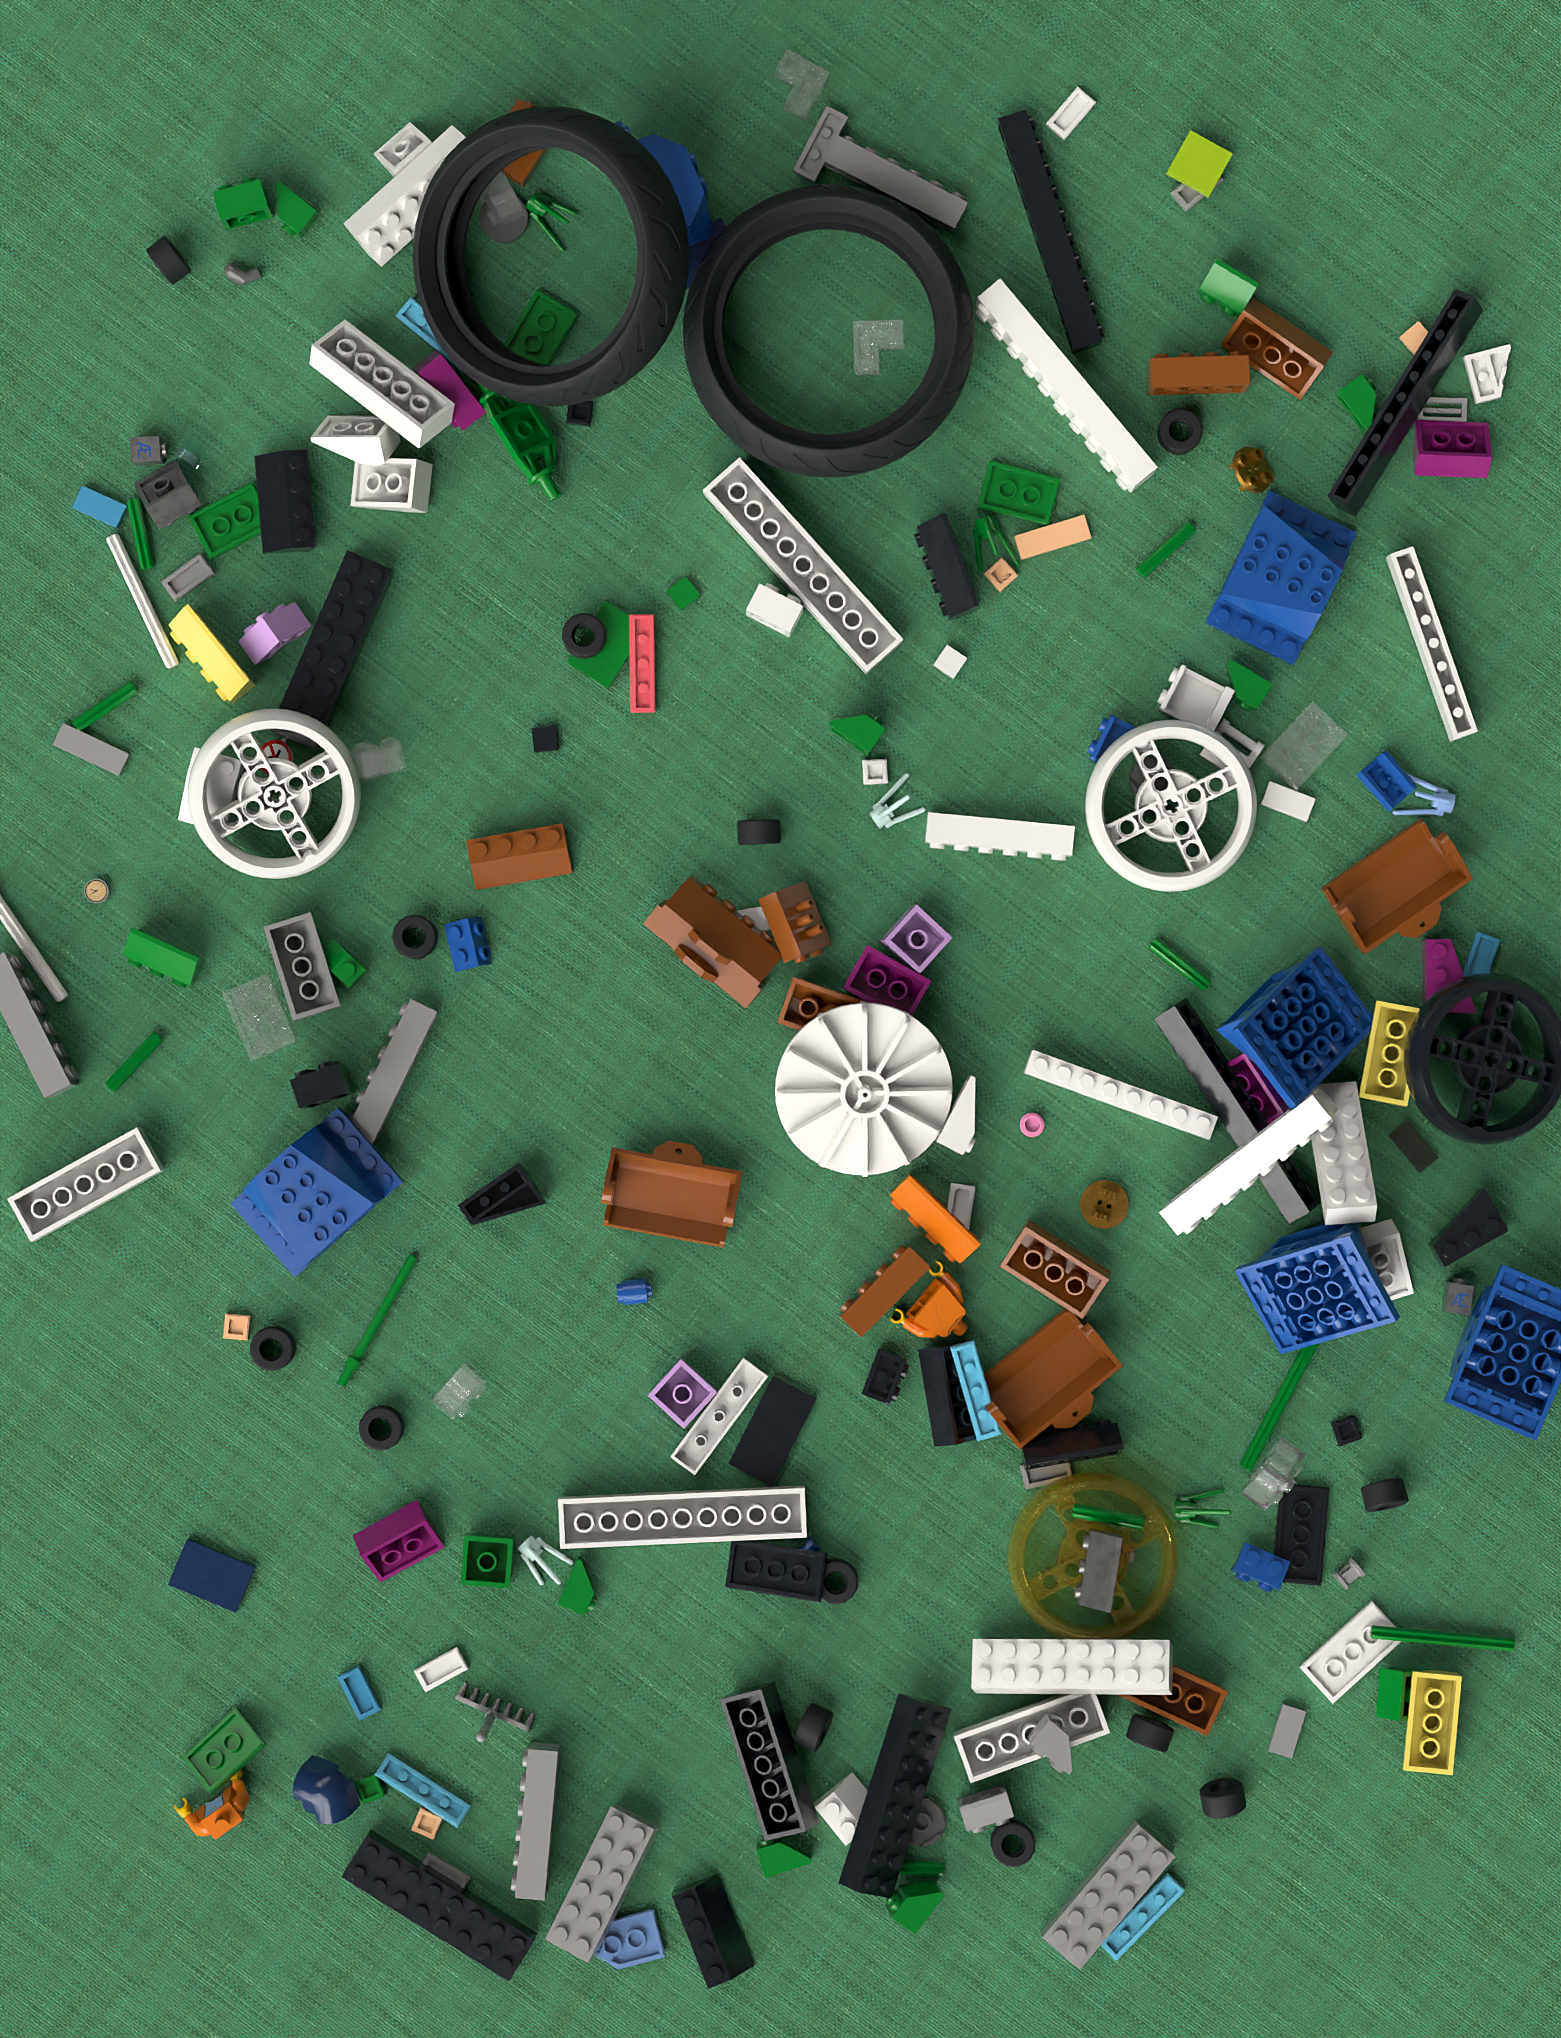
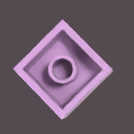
[879,904,952,974]
[648,1357,718,1429]

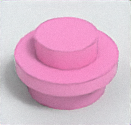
[1020,1113,1044,1137]

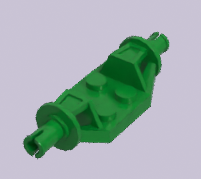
[477,383,563,502]

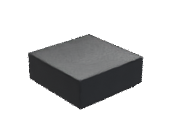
[566,401,593,427]
[532,726,559,753]
[1330,1415,1362,1446]

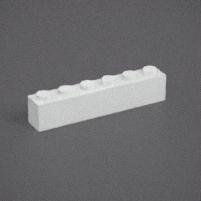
[925,812,1075,861]

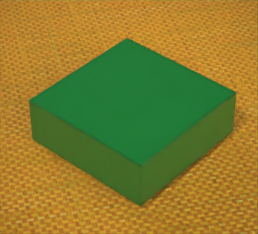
[666,576,701,611]
[354,1772,386,1805]

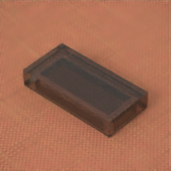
[1387,1120,1438,1173]

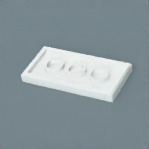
[1299,1601,1401,1704]

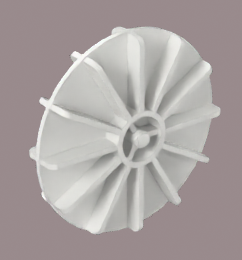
[775,1001,953,1177]

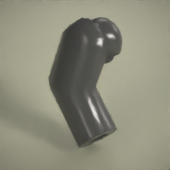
[224,263,261,285]

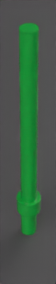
[337,1254,418,1387]

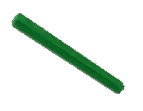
[1240,1344,1319,1471]
[1370,1625,1515,1651]

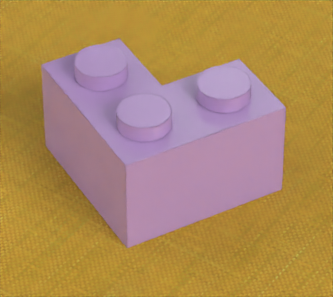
[238,602,311,665]

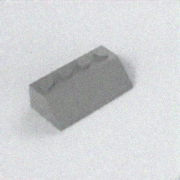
[263,912,340,1022]

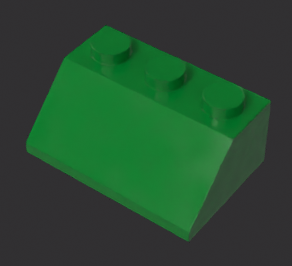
[123,927,205,988]

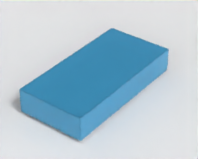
[72,486,128,529]
[1462,932,1501,977]
[337,1665,382,1721]

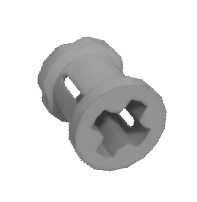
[1332,1558,1365,1590]

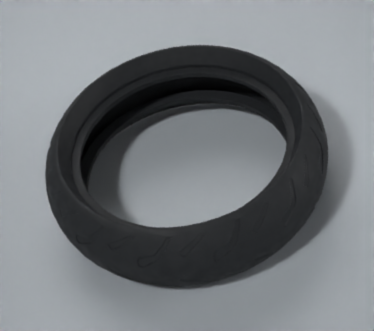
[413,106,689,406]
[683,185,975,478]

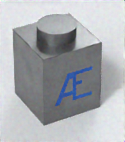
[130,436,168,466]
[1442,1278,1474,1315]

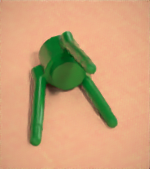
[526,192,578,252]
[972,516,1020,573]
[1175,1488,1231,1528]

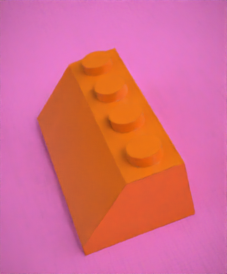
[890,1173,981,1263]

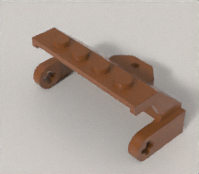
[1321,818,1473,955]
[643,875,782,1008]
[601,1140,743,1248]
[984,1308,1122,1450]

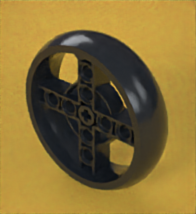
[1404,973,1561,1145]

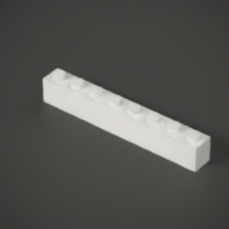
[1386,546,1478,742]
[1023,1050,1218,1140]

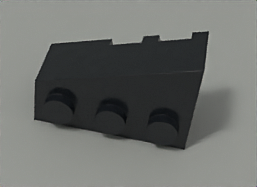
[457,1163,548,1226]
[1428,1188,1509,1267]

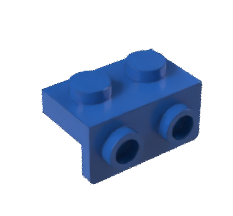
[1087,714,1136,772]
[1357,751,1417,812]
[444,916,492,972]
[1231,1542,1290,1592]

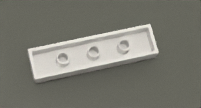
[670,1357,768,1475]

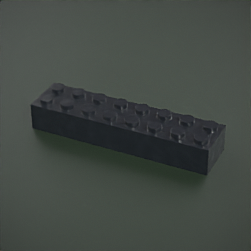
[270,550,395,752]
[839,1693,951,1899]
[341,1829,537,1981]

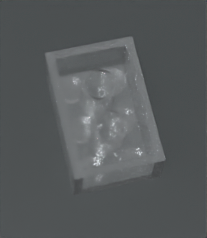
[1259,701,1348,791]
[222,974,299,1061]

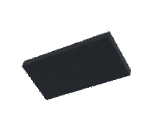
[728,1376,817,1486]
[1273,1483,1329,1586]
[725,1540,828,1602]

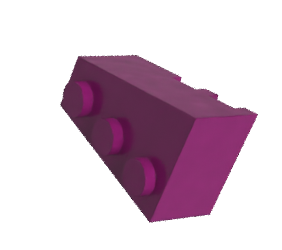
[412,351,486,431]
[1422,939,1476,1014]

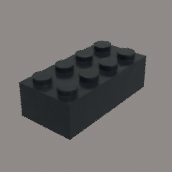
[290,1061,356,1109]

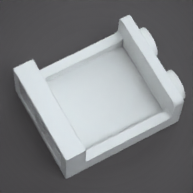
[1157,664,1235,731]

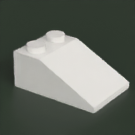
[311,416,401,466]
[350,458,433,513]
[178,747,244,824]
[934,1076,976,1155]
[1361,1219,1414,1300]

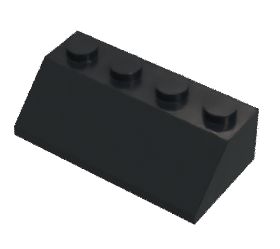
[254,450,315,554]
[914,513,979,621]
[918,1340,977,1447]
[1021,1419,1124,1470]
[672,1873,754,1989]

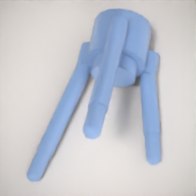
[1393,774,1455,816]

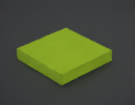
[1166,130,1233,198]

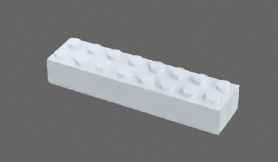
[1159,1086,1338,1236]
[971,1639,1173,1695]

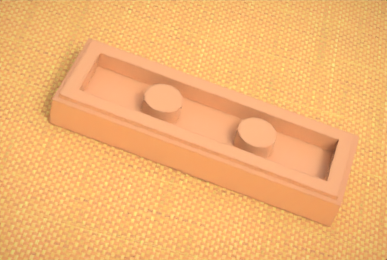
[1014,515,1091,560]

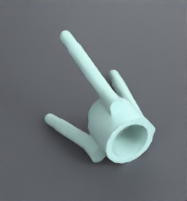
[869,773,926,829]
[518,1535,574,1585]

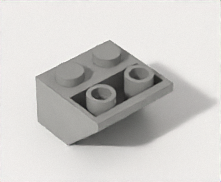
[1028,1713,1072,1775]

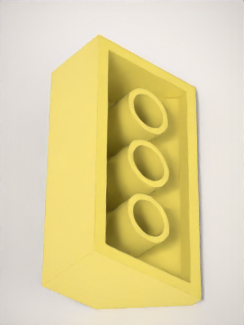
[169,604,256,703]
[1359,1001,1420,1106]
[1403,1670,1462,1775]

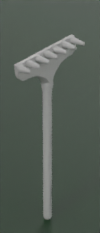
[455,1683,535,1742]

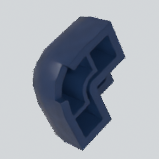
[293,1755,361,1825]

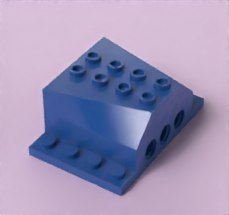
[615,120,714,246]
[1205,491,1357,665]
[1216,946,1373,1109]
[231,1107,404,1277]
[1234,1223,1400,1354]
[1443,1264,1561,1440]

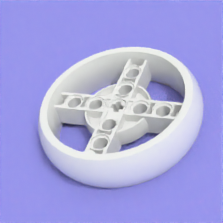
[188,709,361,879]
[1085,720,1257,892]

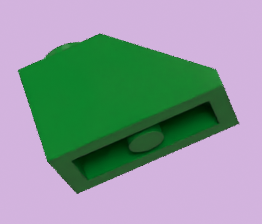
[275,181,319,238]
[1335,374,1376,434]
[1226,659,1272,712]
[322,937,368,988]
[557,1557,597,1616]
[756,1838,812,1878]

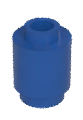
[616,1278,652,1305]

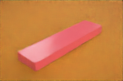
[629,614,655,713]

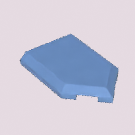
[596,1909,666,1970]

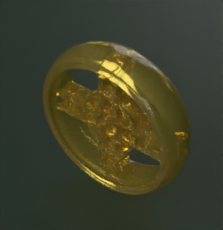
[1007,1472,1179,1640]

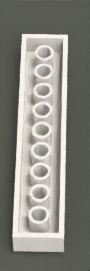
[975,279,1157,493]
[703,457,903,675]
[558,1485,807,1549]

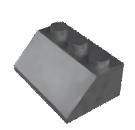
[1074,1529,1123,1613]

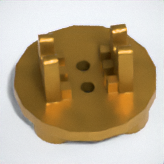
[1229,447,1274,493]
[1080,1180,1129,1229]

